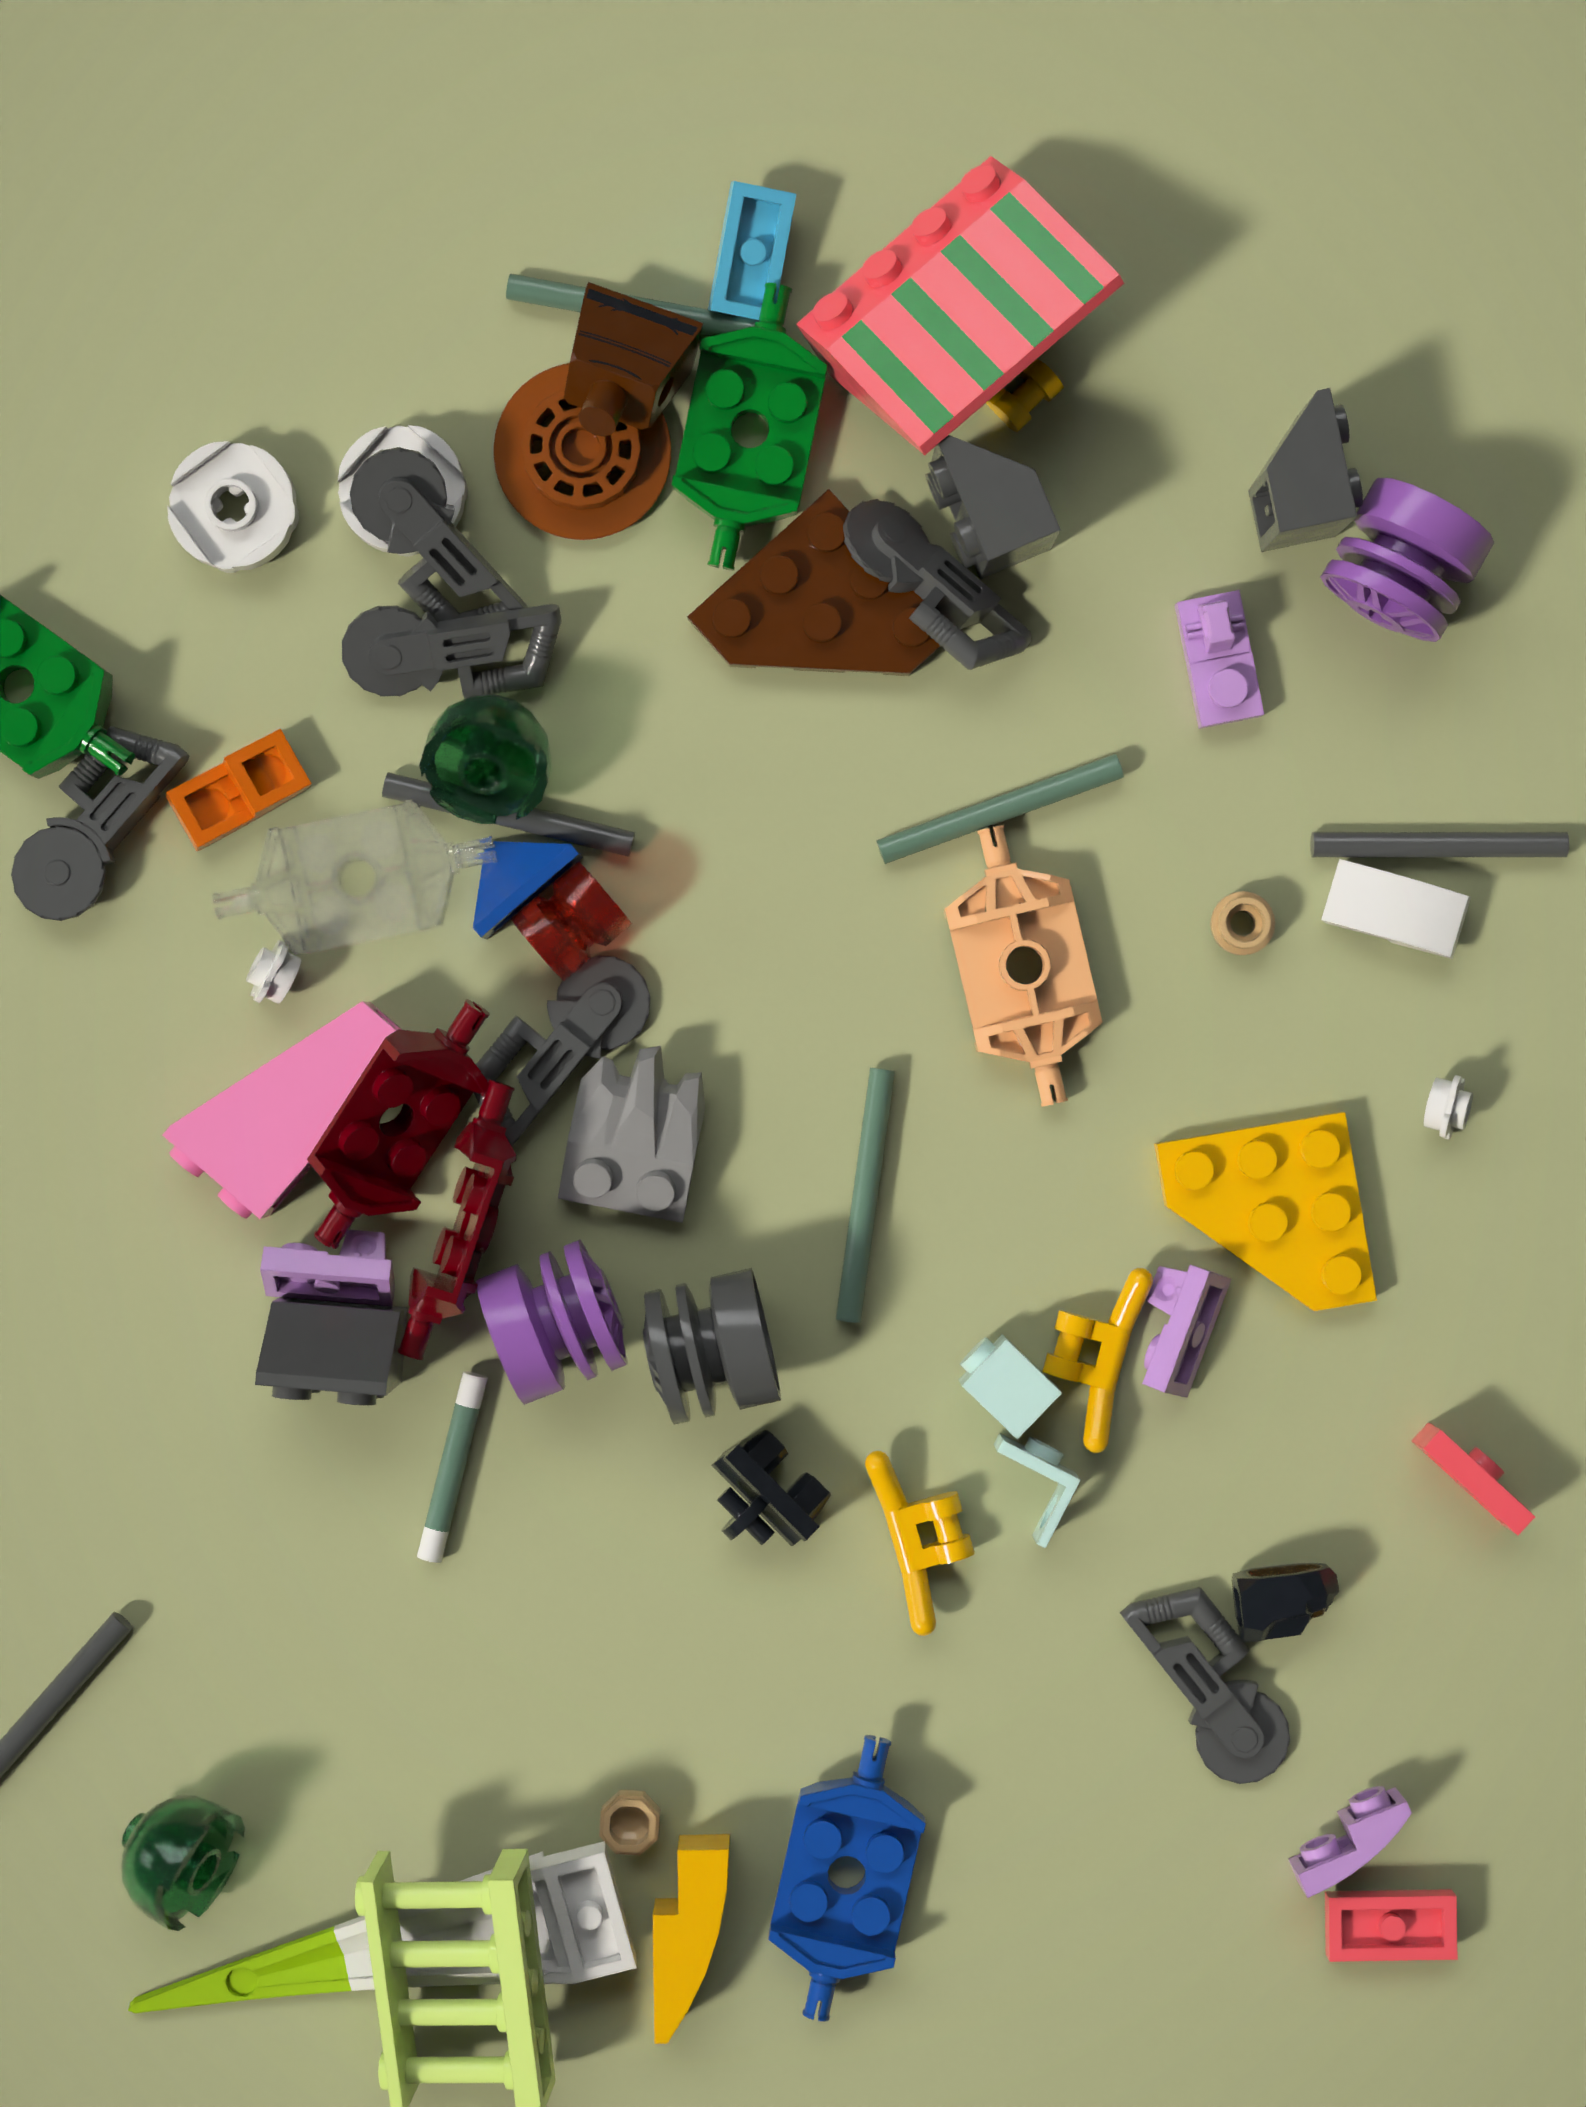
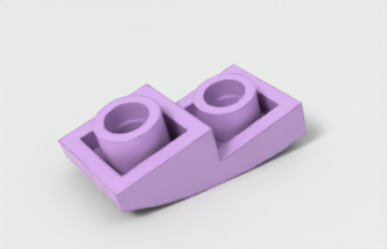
[1288,1786,1412,1898]

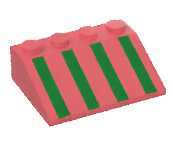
[796,156,1124,455]

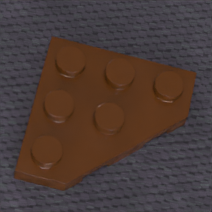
[687,489,942,676]

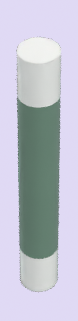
[417,1371,488,1563]

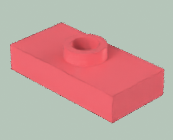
[1411,1422,1535,1535]
[1325,1889,1458,1962]

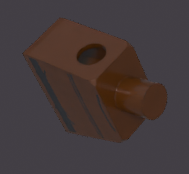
[564,282,704,436]

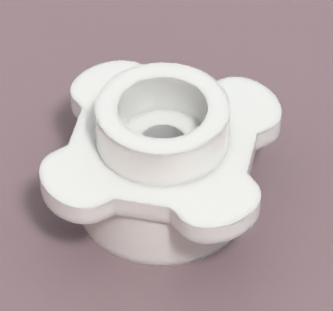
[246,940,301,1004]
[1424,1075,1473,1140]

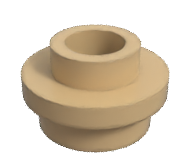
[1210,891,1275,955]

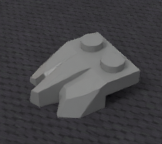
[558,1046,705,1223]

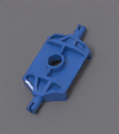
[768,1735,926,2022]

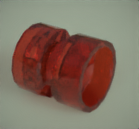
[511,861,633,982]

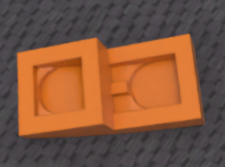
[166,729,312,852]

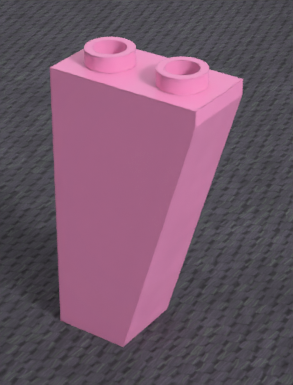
[162,1001,402,1219]

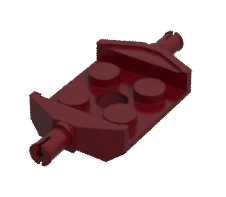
[307,999,490,1249]
[397,1079,517,1360]

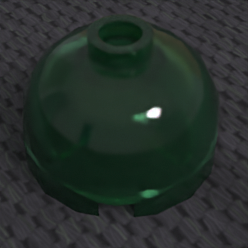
[419,694,551,824]
[121,1795,245,1931]

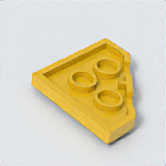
[1154,1112,1377,1311]

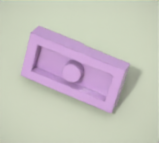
[1175,590,1264,729]
[260,1230,395,1307]
[1142,1264,1231,1398]

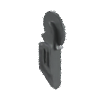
[350,447,528,622]
[843,499,1032,670]
[342,604,562,699]
[11,726,190,921]
[473,955,651,1147]
[1119,1587,1290,1784]

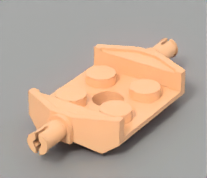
[944,825,1103,1107]

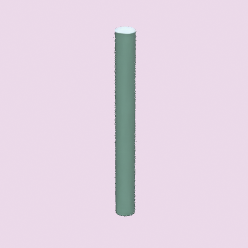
[506,274,759,336]
[876,754,1124,864]
[836,1068,895,1323]

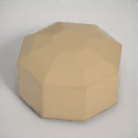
[599,1790,661,1856]

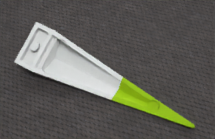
[128,1841,637,2013]

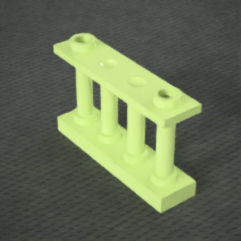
[355,1849,556,2107]

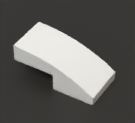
[1321,859,1471,959]

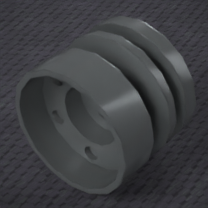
[643,1268,781,1425]

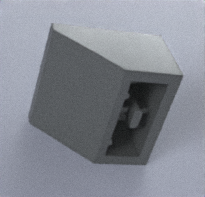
[1248,388,1363,552]
[925,435,1061,580]
[255,1297,408,1405]

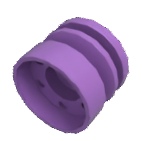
[1320,477,1494,642]
[476,1239,628,1405]

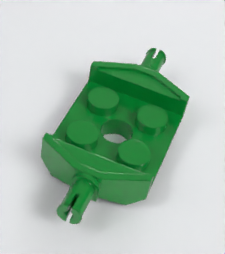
[671,283,827,571]
[0,595,135,779]

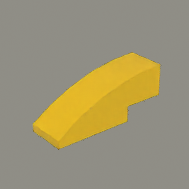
[653,1834,730,2044]

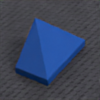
[473,841,583,939]

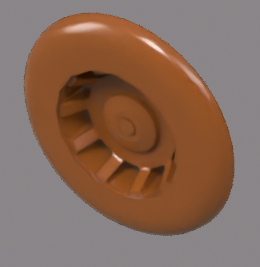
[494,363,671,540]

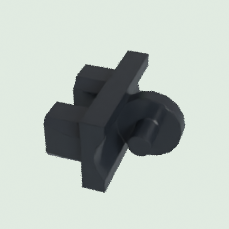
[711,1430,831,1546]

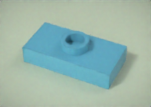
[708,181,797,320]

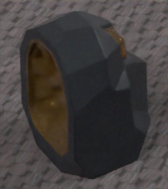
[1231,1563,1339,1642]

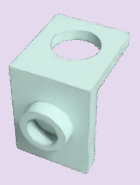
[994,1433,1080,1548]

